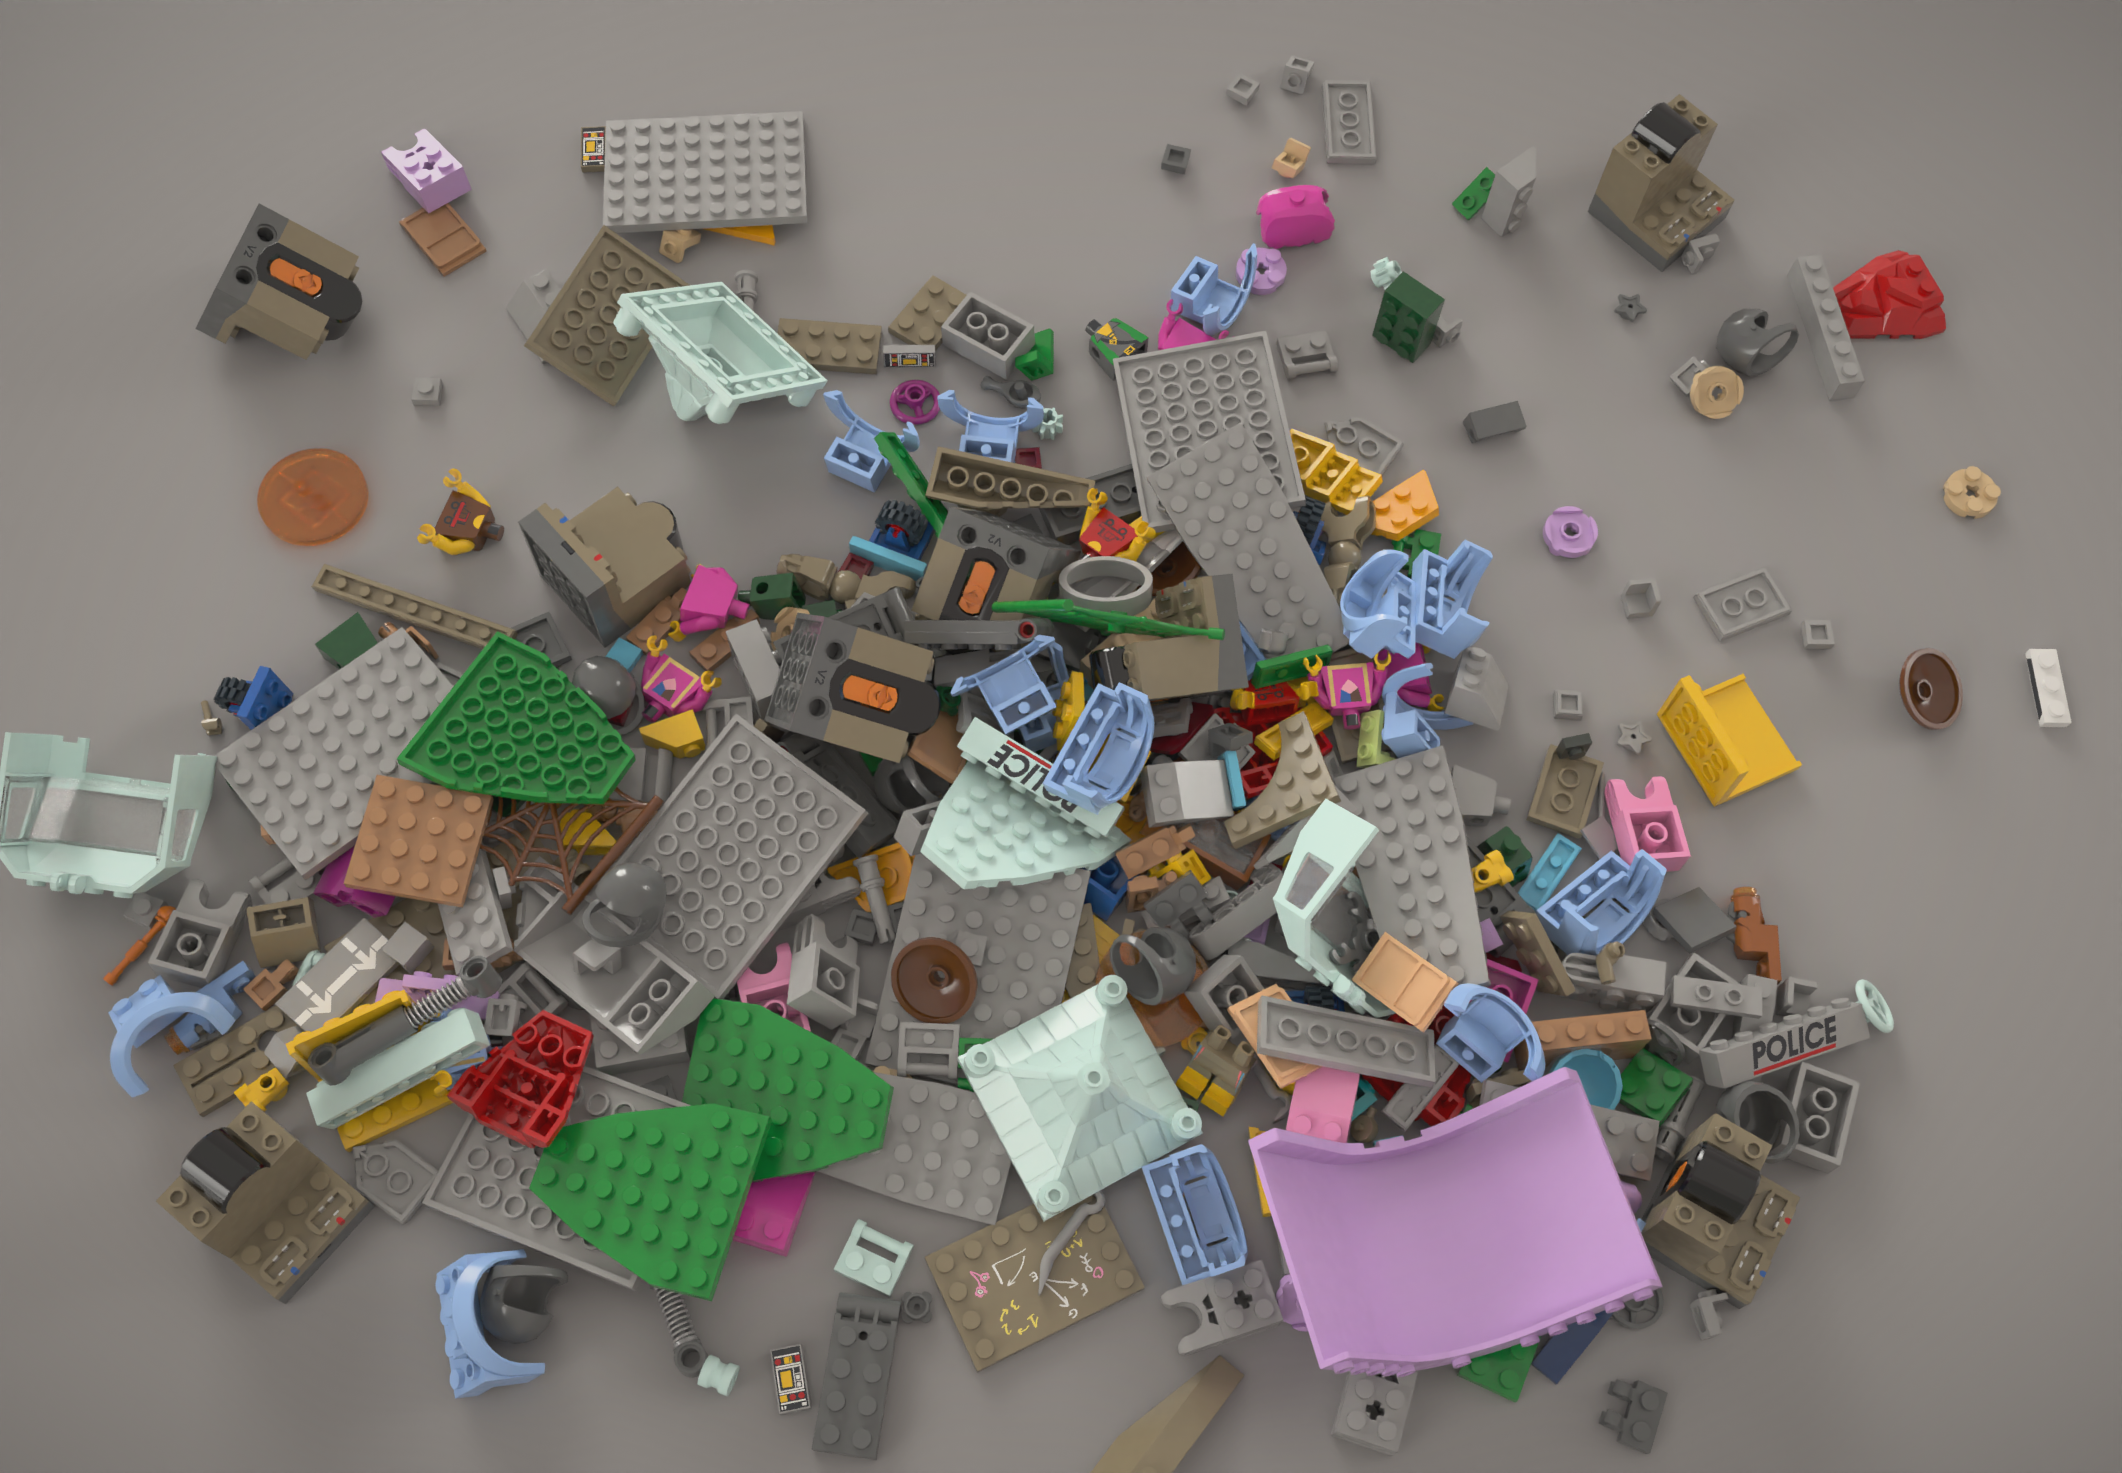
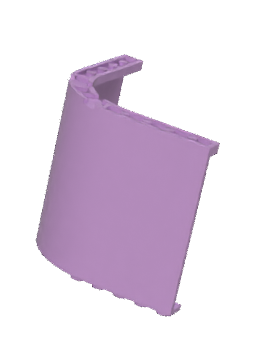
[1248,1067,1663,1378]

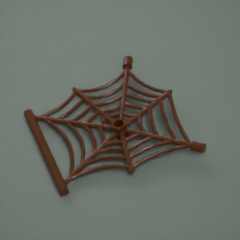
[480,787,664,915]

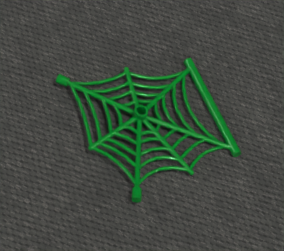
[992,599,1225,640]

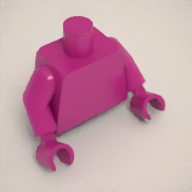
[1158,299,1235,350]

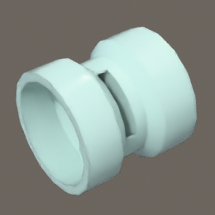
[697,1354,740,1396]

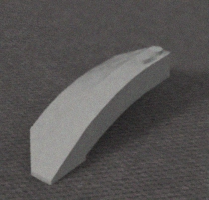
[513,856,715,1055]

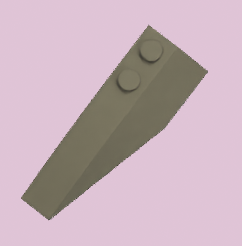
[925,446,1095,509]
[1091,1355,1244,1473]

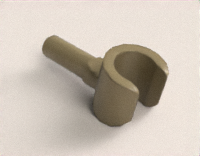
[201,700,222,736]

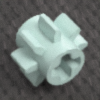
[1371,257,1402,290]
[1032,407,1063,440]

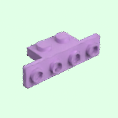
[375,971,500,1020]

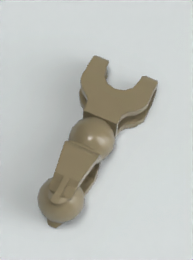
[1320,495,1376,609]
[776,553,917,604]

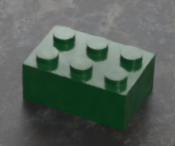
[1372,271,1445,363]

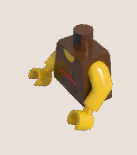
[417,468,504,555]

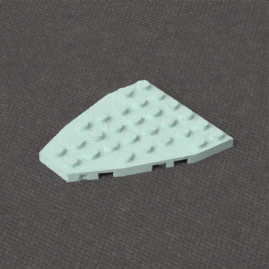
[920,760,1131,889]

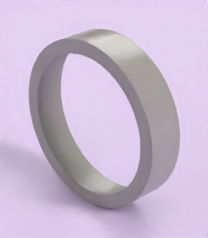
[1059,556,1153,616]

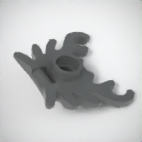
[1328,891,1380,972]

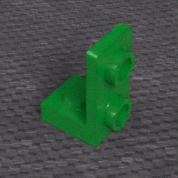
[1452,167,1495,220]
[1015,328,1054,381]

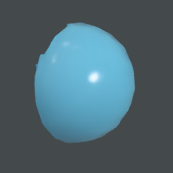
[1548,1049,1623,1110]

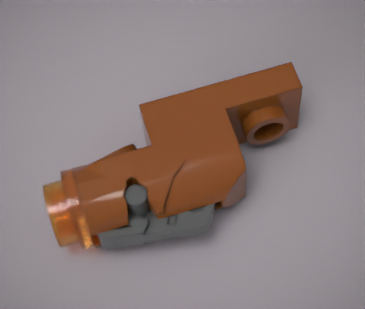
[1726,887,1782,985]

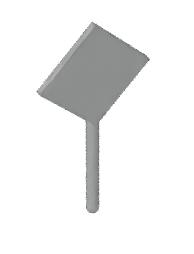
[1580,772,1618,860]

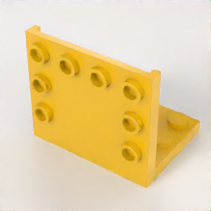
[1657,673,1802,807]
[286,990,453,1152]

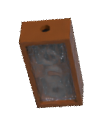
[1139,812,1271,890]

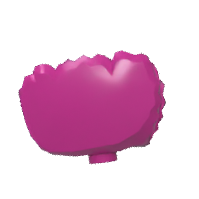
[1256,185,1335,249]

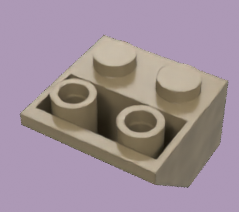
[246,897,321,968]

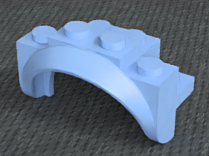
[1340,550,1416,659]

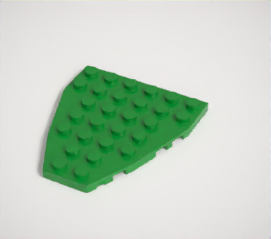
[397,631,636,804]
[682,998,894,1183]
[529,1103,772,1301]

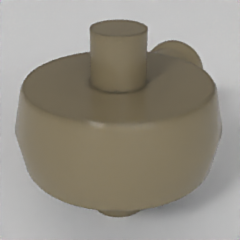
[1350,1106,1378,1143]

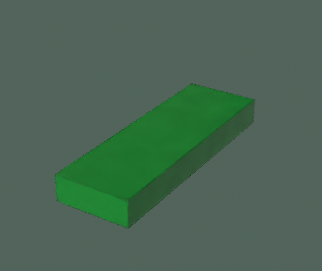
[1251,644,1333,689]

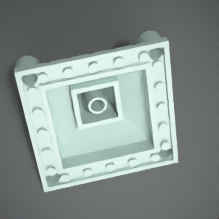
[613,282,828,424]
[957,975,1203,1222]

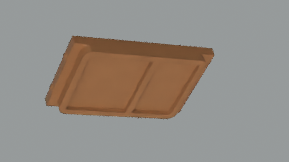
[399,203,487,277]
[907,694,967,784]

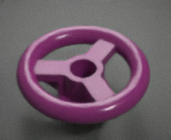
[890,380,940,425]

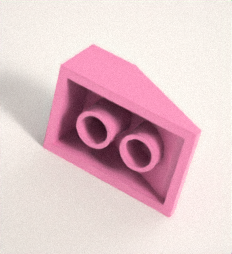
[1286,1067,1360,1143]

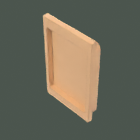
[1352,932,1459,1033]
[1227,984,1323,1089]

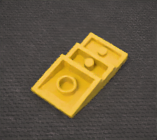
[1290,429,1383,515]

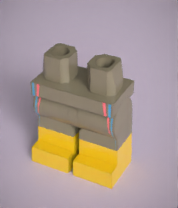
[1175,1025,1257,1117]

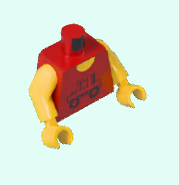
[1079,488,1156,562]
[1230,679,1319,726]

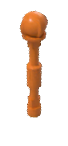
[103,906,176,986]

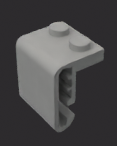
[609,748,673,809]

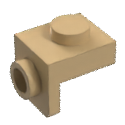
[1272,138,1311,178]
[659,229,701,263]

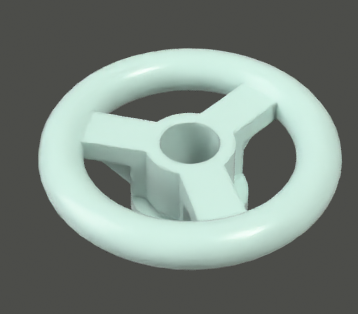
[1855,979,1894,1033]

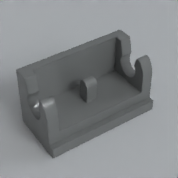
[1463,401,1527,443]

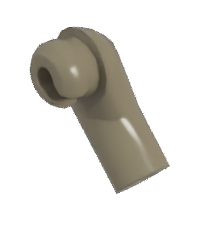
[1595,941,1625,985]

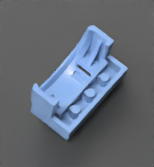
[1411,540,1493,659]
[1043,682,1154,815]
[1536,849,1667,956]
[1142,1144,1248,1286]
[435,1249,545,1399]

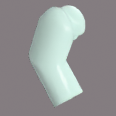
[292,950,326,986]

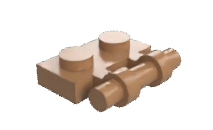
[1125,871,1178,913]

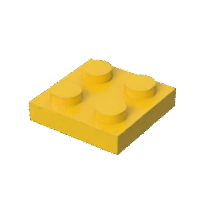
[1052,671,1085,751]

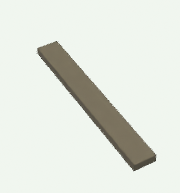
[311,564,518,649]

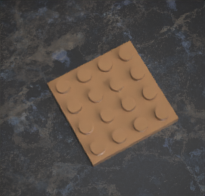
[343,775,493,908]

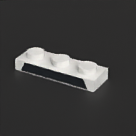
[2025,649,2072,727]

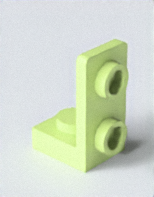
[1356,710,1395,769]

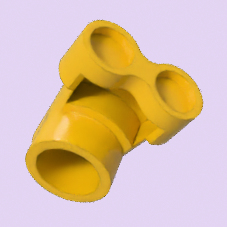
[1472,850,1514,893]
[234,1067,290,1112]

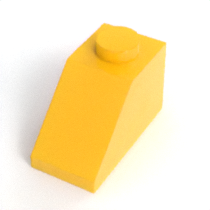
[639,709,706,759]
[560,809,616,856]

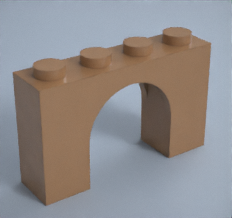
[1514,1010,1652,1070]

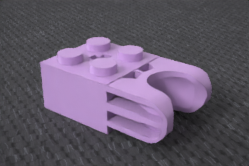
[381,129,472,213]

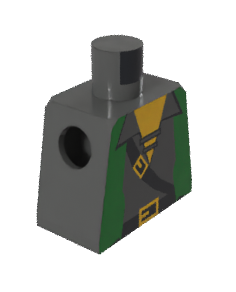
[1085,318,1149,381]

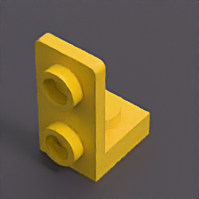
[1148,849,1211,885]

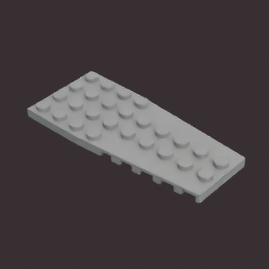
[1146,422,1349,656]
[1334,745,1491,987]
[818,1072,1011,1225]

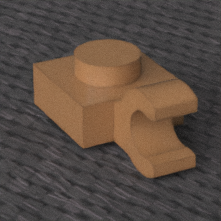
[243,959,299,1011]

